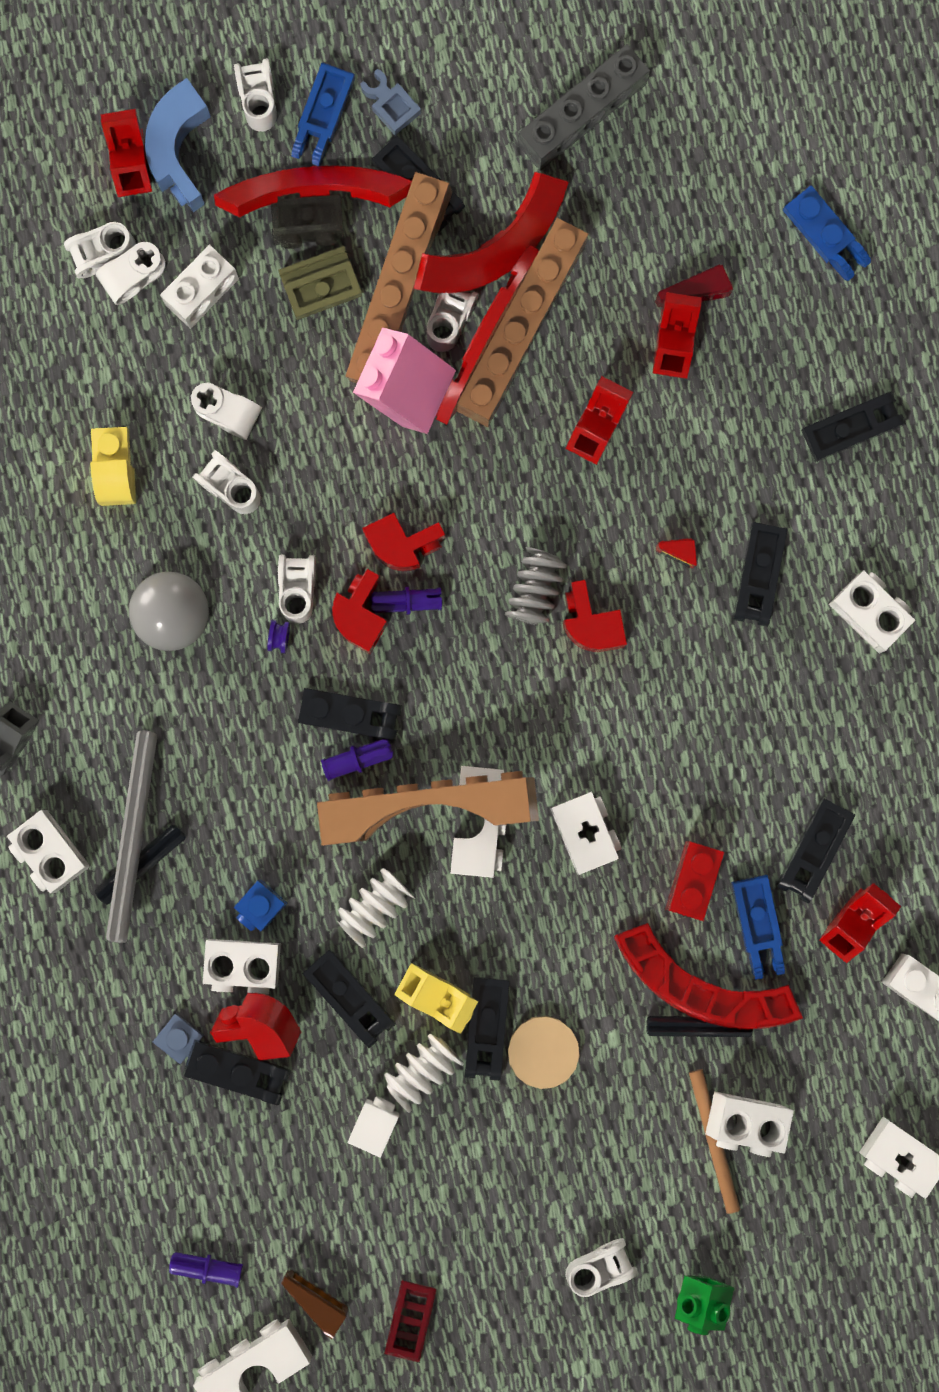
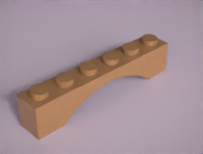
[345,172,452,383]
[457,217,588,427]
[317,771,539,845]

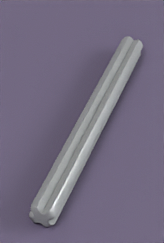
[106,730,157,943]

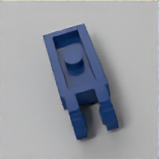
[291,62,355,166]
[783,185,871,281]
[731,875,785,980]

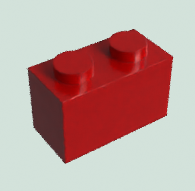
[665,841,724,921]

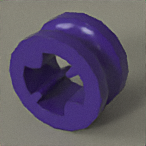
[267,620,290,654]

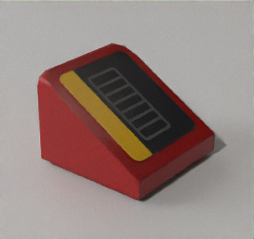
[656,538,697,568]

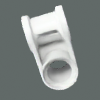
[234,58,277,131]
[64,222,136,278]
[95,242,166,305]
[427,291,479,352]
[191,383,262,440]
[192,450,261,514]
[278,555,316,624]
[565,1238,638,1297]

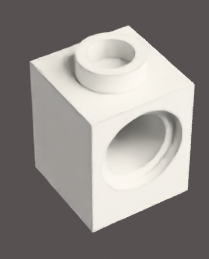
[347,1096,399,1158]

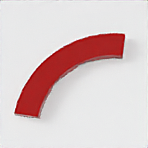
[214,165,412,218]
[413,172,569,293]
[436,245,539,425]
[614,923,803,1029]

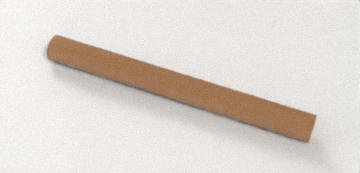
[689,1069,741,1214]

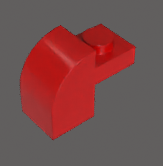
[101,109,152,197]
[652,292,702,379]
[565,376,633,465]
[362,513,445,571]
[332,569,388,655]
[562,580,627,652]
[819,883,901,963]
[210,993,301,1060]

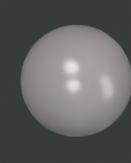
[129,571,209,651]

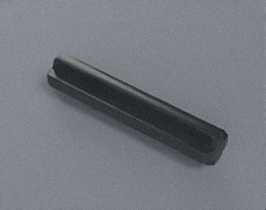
[95,825,186,905]
[646,1016,753,1037]

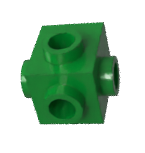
[674,1275,734,1335]

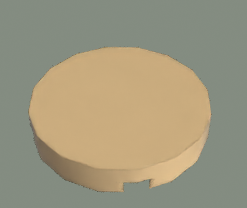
[508,1016,580,1089]

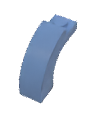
[145,78,211,212]

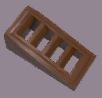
[281,1269,348,1340]

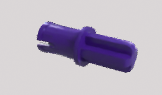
[371,586,442,615]
[321,739,393,781]
[169,1252,243,1288]

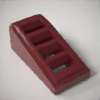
[655,264,733,307]
[384,1280,437,1363]

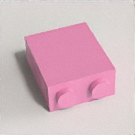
[353,328,456,434]

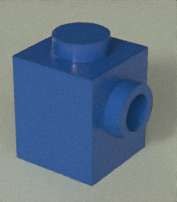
[234,880,288,931]

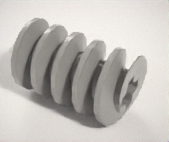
[505,547,567,626]

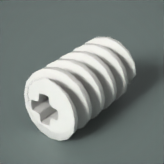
[337,868,415,948]
[384,1034,464,1113]

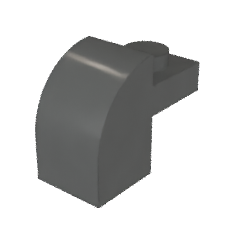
[0,701,39,776]

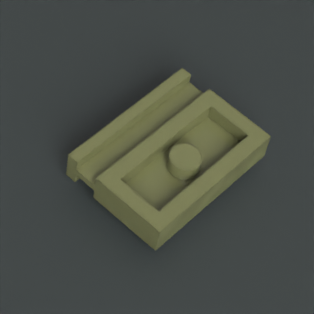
[278,246,362,320]

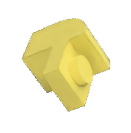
[90,427,136,506]
[394,963,478,1034]

